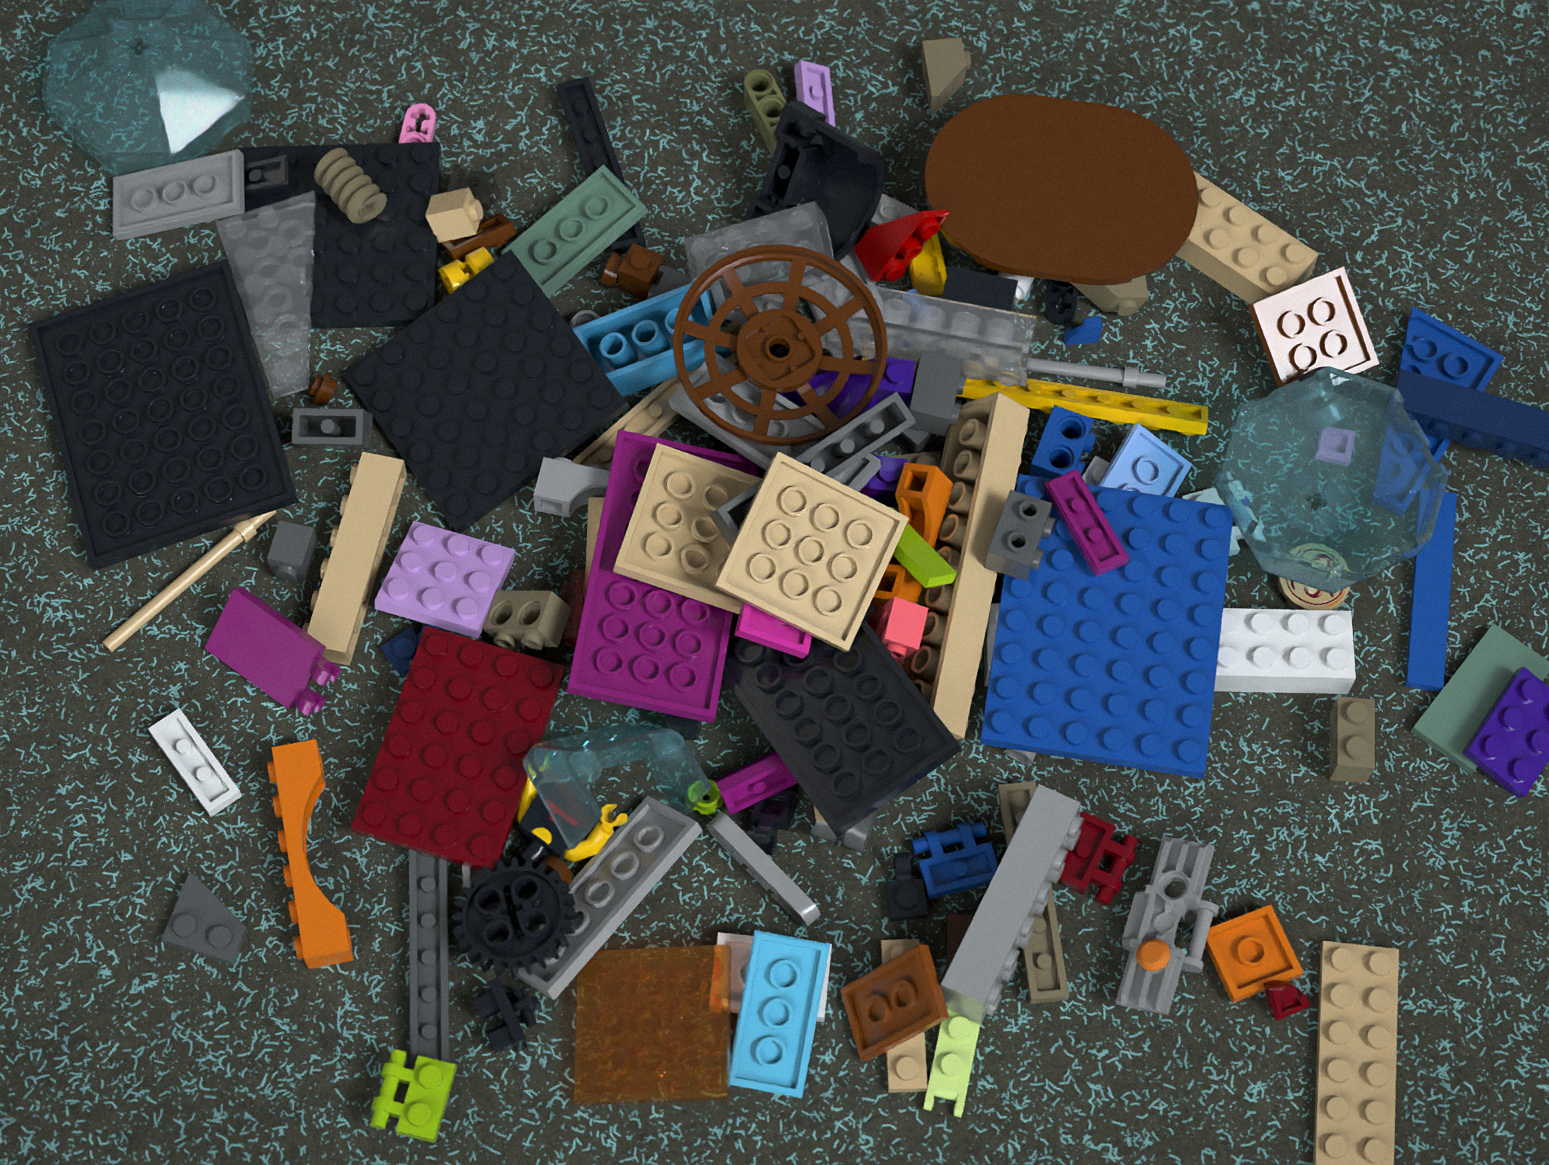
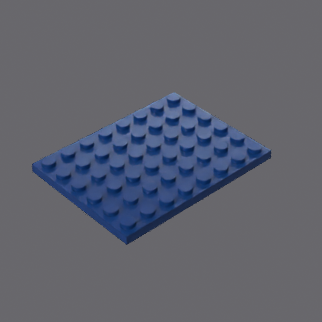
[980,474,1234,779]

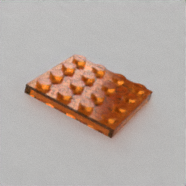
[574,945,731,1106]

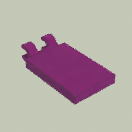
[205,586,341,716]

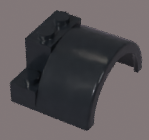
[741,101,885,273]

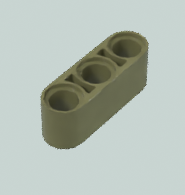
[744,69,786,157]

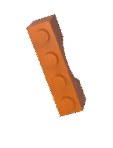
[871,462,953,608]

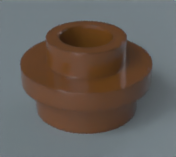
[308,371,338,406]

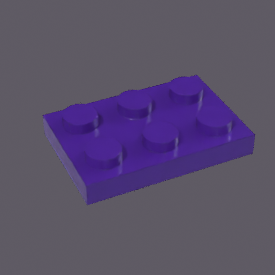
[1462,666,1549,798]

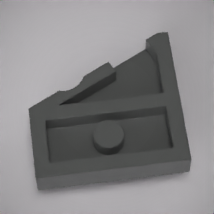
[161,873,248,966]

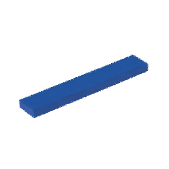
[1405,488,1457,692]

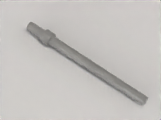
[958,348,1166,389]

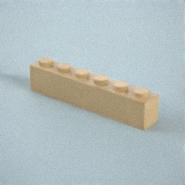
[302,452,407,666]

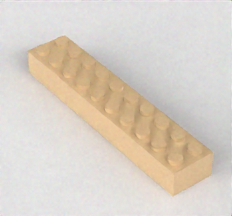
[898,392,1030,740]

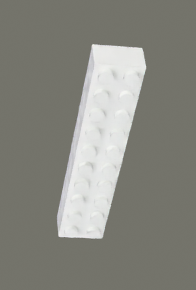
[984,603,1356,694]

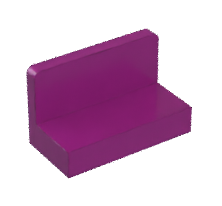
[714,751,797,815]

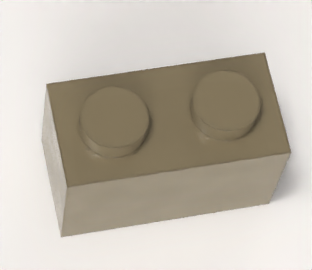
[1329,696,1375,783]

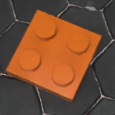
[1205,904,1304,1003]

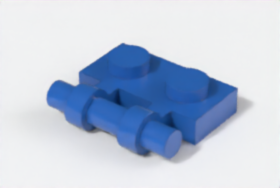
[911,821,998,900]

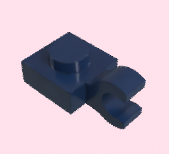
[381,624,445,678]

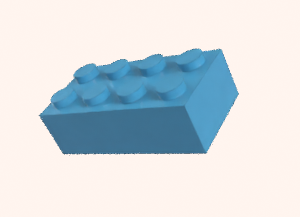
[573,282,732,397]

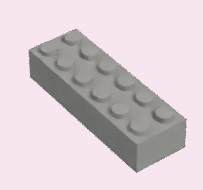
[941,784,1084,1024]

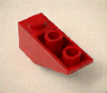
[854,209,949,282]

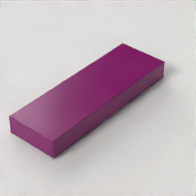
[1044,469,1129,577]

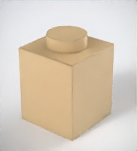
[425,187,483,243]

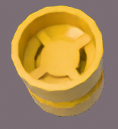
[439,247,494,295]

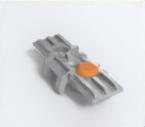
[1115,836,1219,1015]

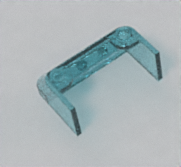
[523,723,712,849]

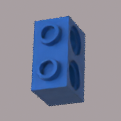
[1029,405,1097,479]

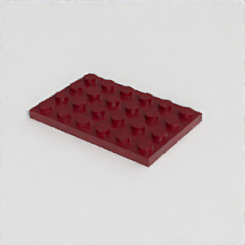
[351,626,566,872]

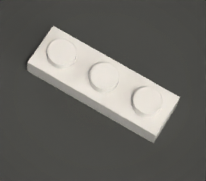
[148,708,242,817]

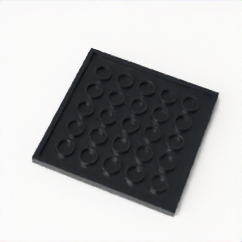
[230,142,442,330]
[343,249,630,534]

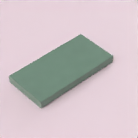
[501,164,648,298]
[1411,623,1549,775]

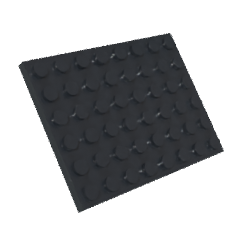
[28,258,299,571]

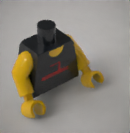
[517,750,628,866]

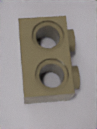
[482,590,572,650]

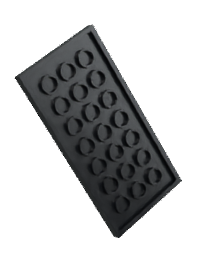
[722,613,962,838]

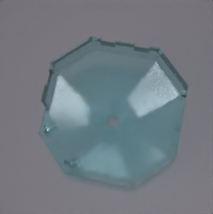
[42,0,255,177]
[1213,366,1449,594]

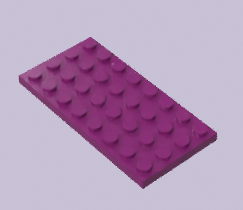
[566,429,758,723]

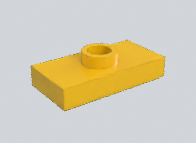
[908,233,947,301]

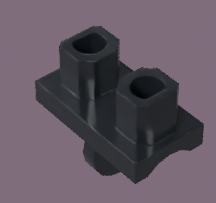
[472,977,541,1053]

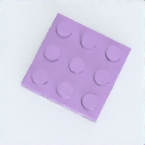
[375,521,515,639]

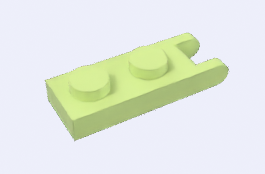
[923,1009,980,1118]

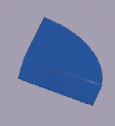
[1063,316,1103,345]

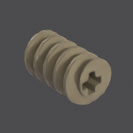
[314,148,387,224]

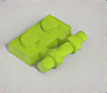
[370,1049,457,1143]

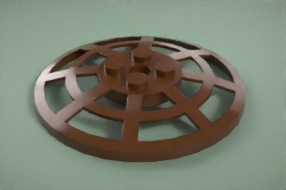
[672,244,888,446]

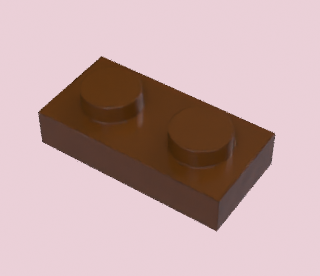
[440,213,516,262]

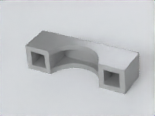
[533,457,610,518]

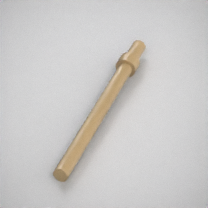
[102,510,277,653]

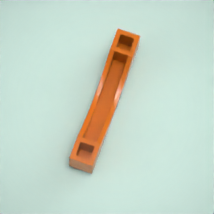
[267,739,354,969]

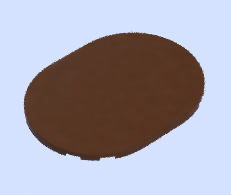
[923,94,1198,286]

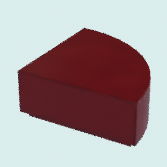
[1263,980,1311,1021]

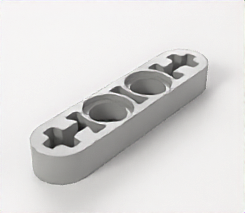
[706,812,821,928]

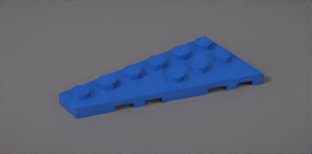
[1372,307,1504,519]

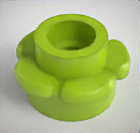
[688,779,723,815]

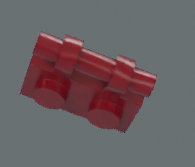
[1058,811,1139,906]

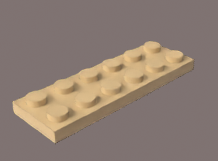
[1313,941,1399,1165]

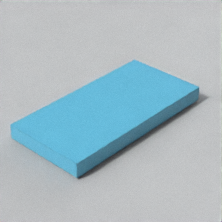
[726,930,830,1098]

